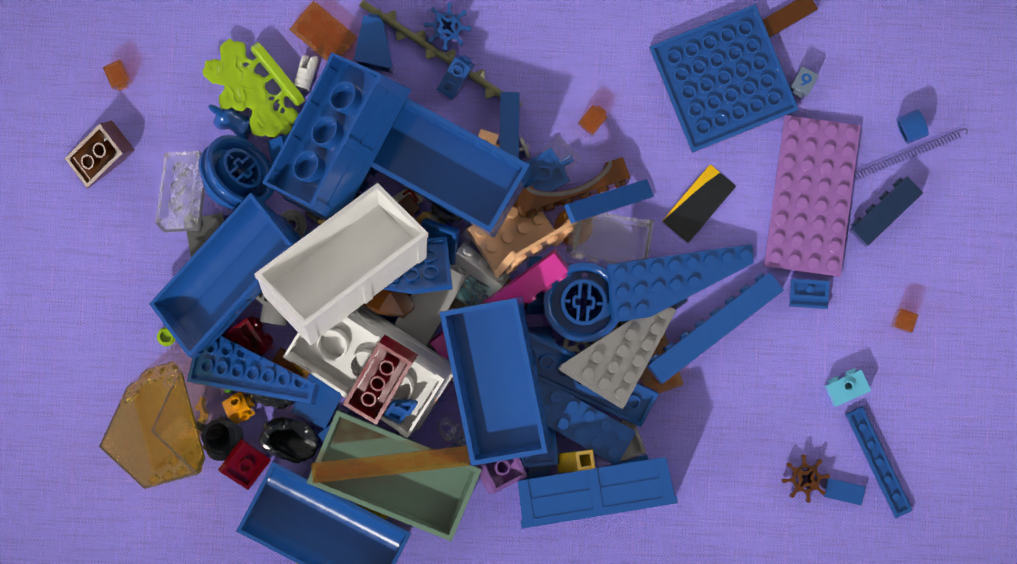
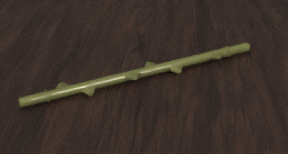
[359,0,522,107]

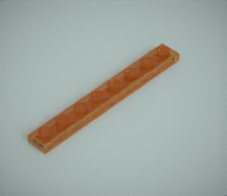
[311,445,470,483]

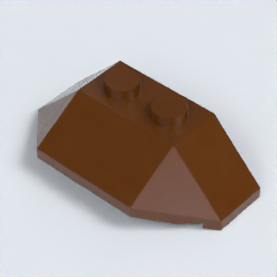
[362,290,415,319]

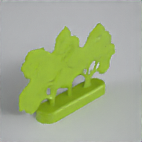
[202,39,305,138]

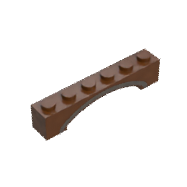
[515,157,631,218]

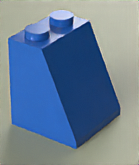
[353,13,394,73]

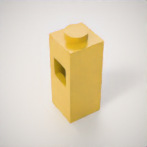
[557,449,595,473]

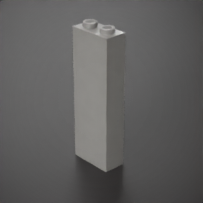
[394,264,469,347]

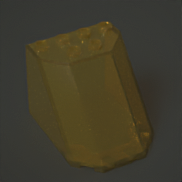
[99,361,206,489]

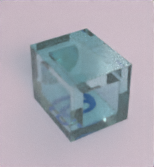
[456,275,490,306]

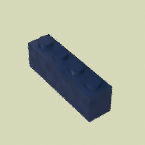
[850,176,923,247]

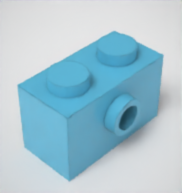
[824,368,871,407]

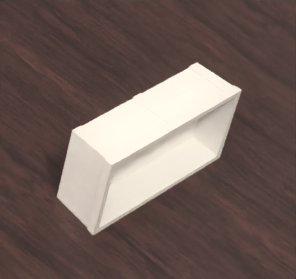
[254,183,428,345]
[283,305,453,438]

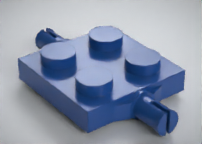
[523,148,574,192]

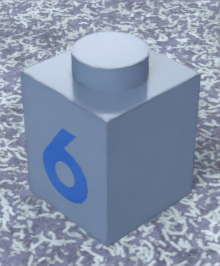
[790,66,819,98]

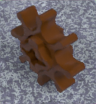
[781,454,830,503]

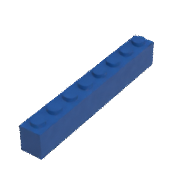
[647,272,784,384]

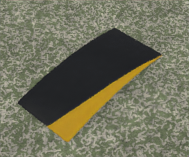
[663,165,736,243]

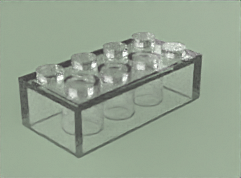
[155,151,205,232]

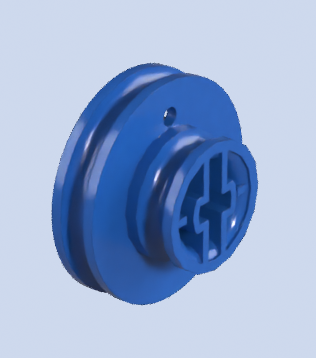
[199,135,274,210]
[543,263,618,342]

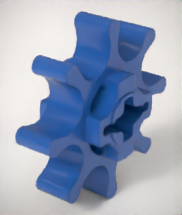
[424,2,471,51]

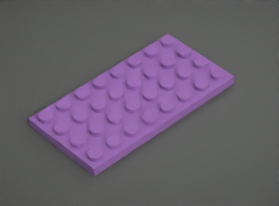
[764,115,861,277]

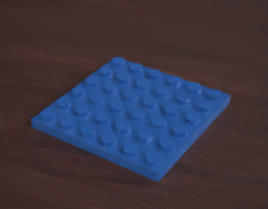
[649,4,799,153]

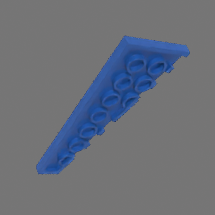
[187,336,319,405]

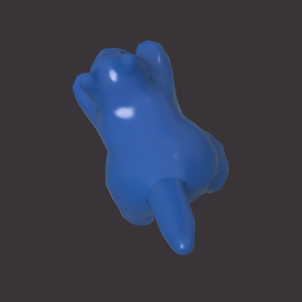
[208,104,251,140]

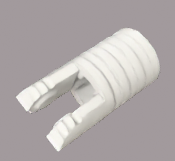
[294,55,318,91]

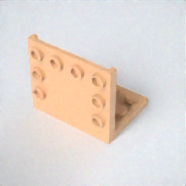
[466,203,577,278]

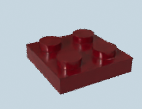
[218,439,271,490]

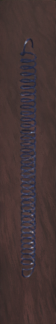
[853,129,968,181]

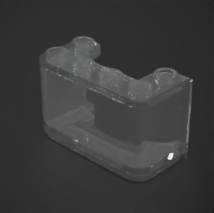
[566,213,654,265]

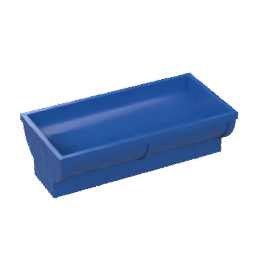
[149,193,302,358]
[236,462,411,564]

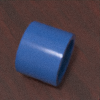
[896,109,929,144]

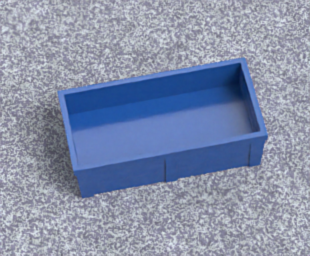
[262,52,411,221]
[370,98,531,238]
[440,296,552,466]
[518,457,678,529]

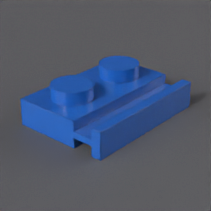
[789,279,830,309]

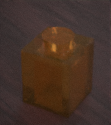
[103,60,132,91]
[578,105,608,136]
[891,308,919,333]

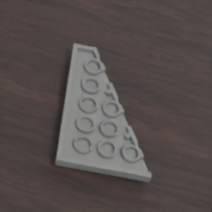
[558,307,676,409]

